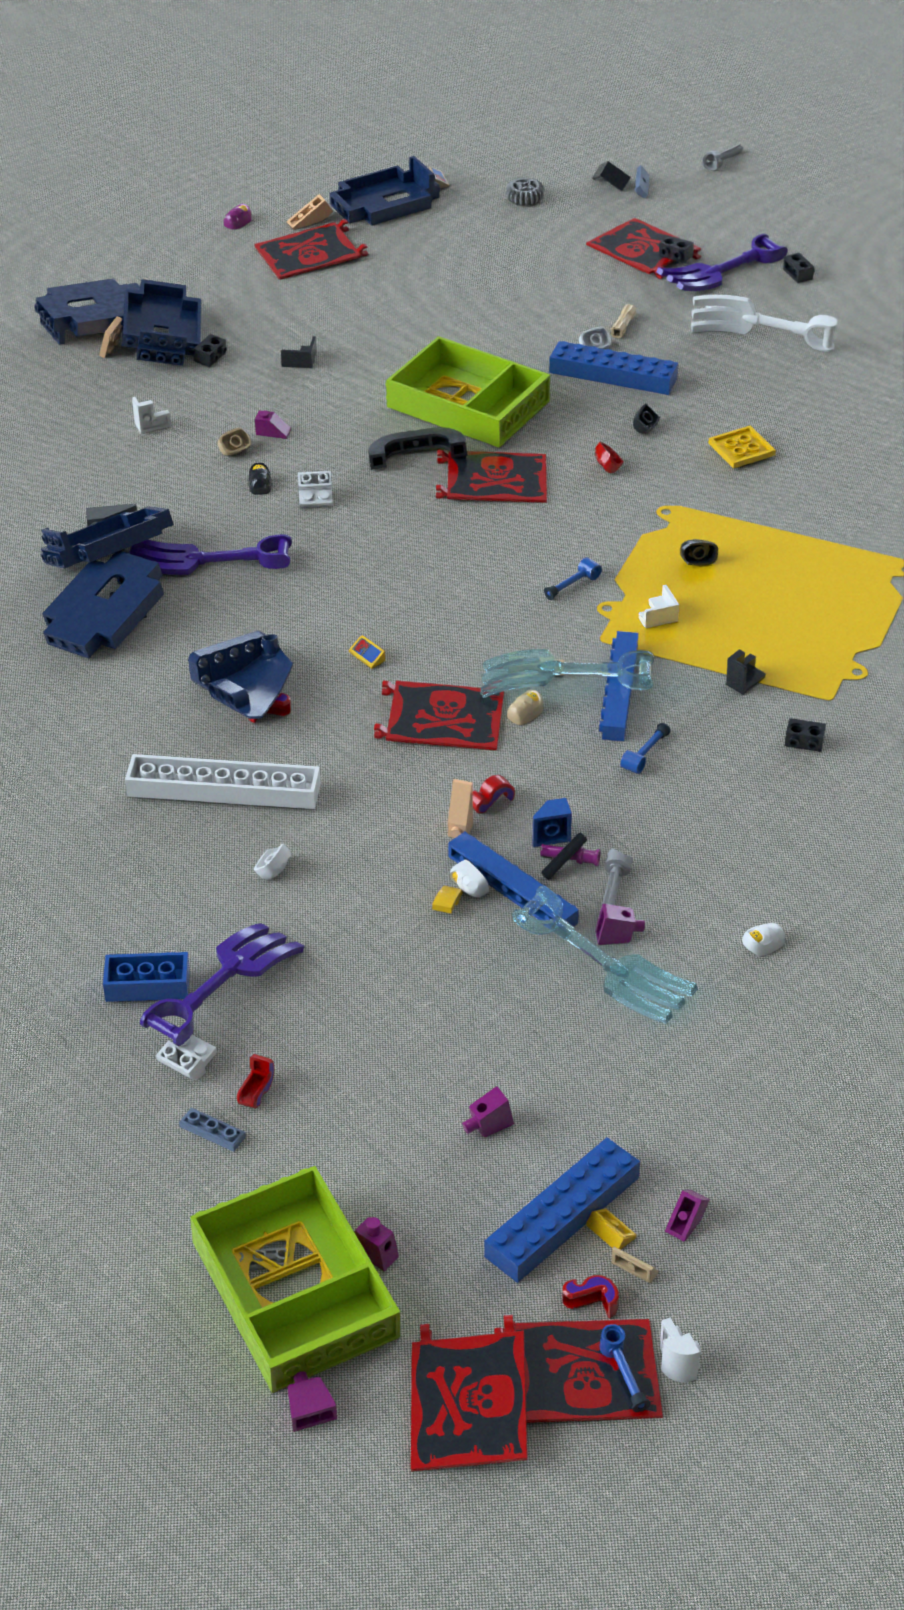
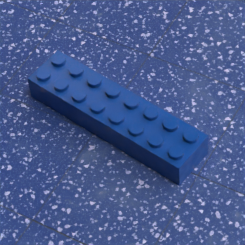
[549,341,678,395]
[484,1137,640,1283]

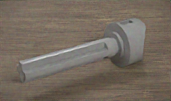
[702,144,744,170]
[600,849,633,911]

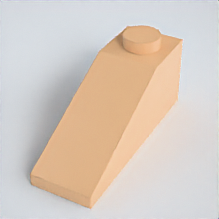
[287,194,333,230]
[448,779,473,838]

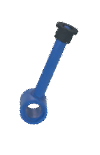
[544,557,602,600]
[620,723,671,774]
[599,1324,651,1412]

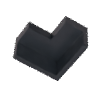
[592,161,631,191]
[281,336,317,368]
[726,649,766,695]

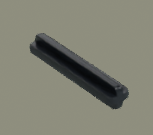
[541,832,587,880]

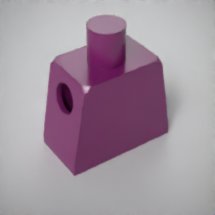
[595,903,645,945]
[462,1086,514,1137]
[354,1217,399,1272]
[287,1371,337,1432]

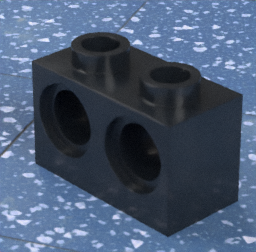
[659,235,694,263]
[783,253,815,283]
[194,334,227,367]
[784,718,826,752]

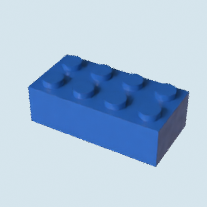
[103,952,190,1002]

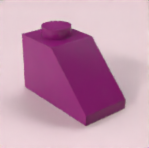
[255,410,291,439]
[665,1189,710,1241]

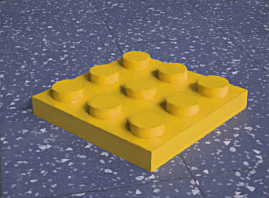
[708,425,776,468]

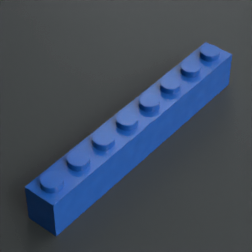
[599,631,639,741]
[448,832,579,936]

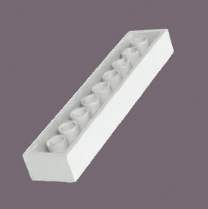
[125,754,321,809]

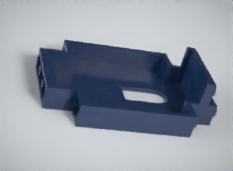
[329,156,441,226]
[34,278,140,345]
[122,279,201,366]
[41,506,174,569]
[42,551,164,659]

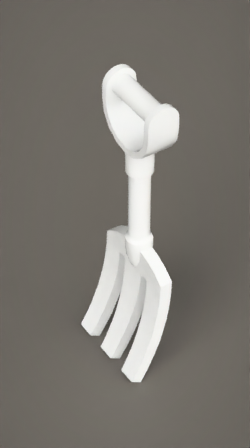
[691,295,838,352]

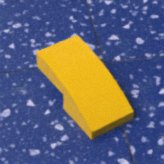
[432,885,463,914]

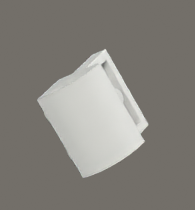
[298,471,333,508]
[156,1035,217,1080]
[660,1317,702,1382]

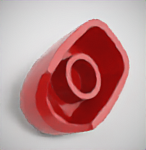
[595,441,624,474]

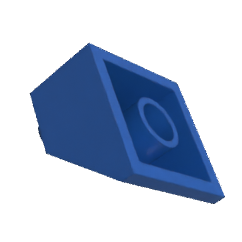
[532,798,572,847]

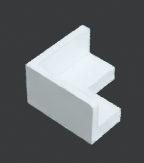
[132,397,171,434]
[639,585,679,628]

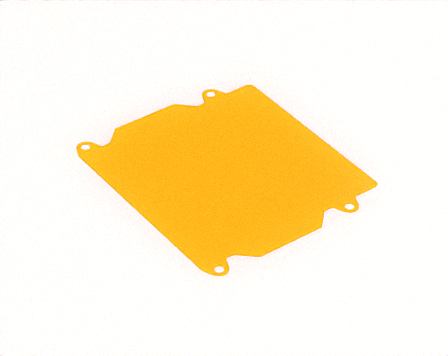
[597,506,904,700]

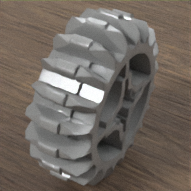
[506,177,544,206]

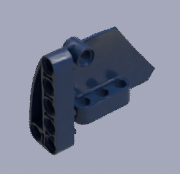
[188,631,293,719]

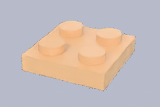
[99,316,123,358]

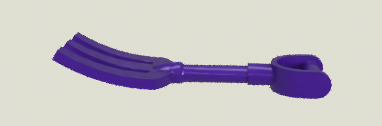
[656,233,788,291]
[129,534,292,575]
[140,923,305,1046]

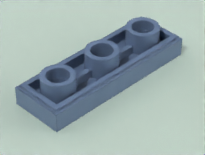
[635,165,649,198]
[179,1108,246,1152]

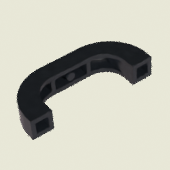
[368,427,468,470]

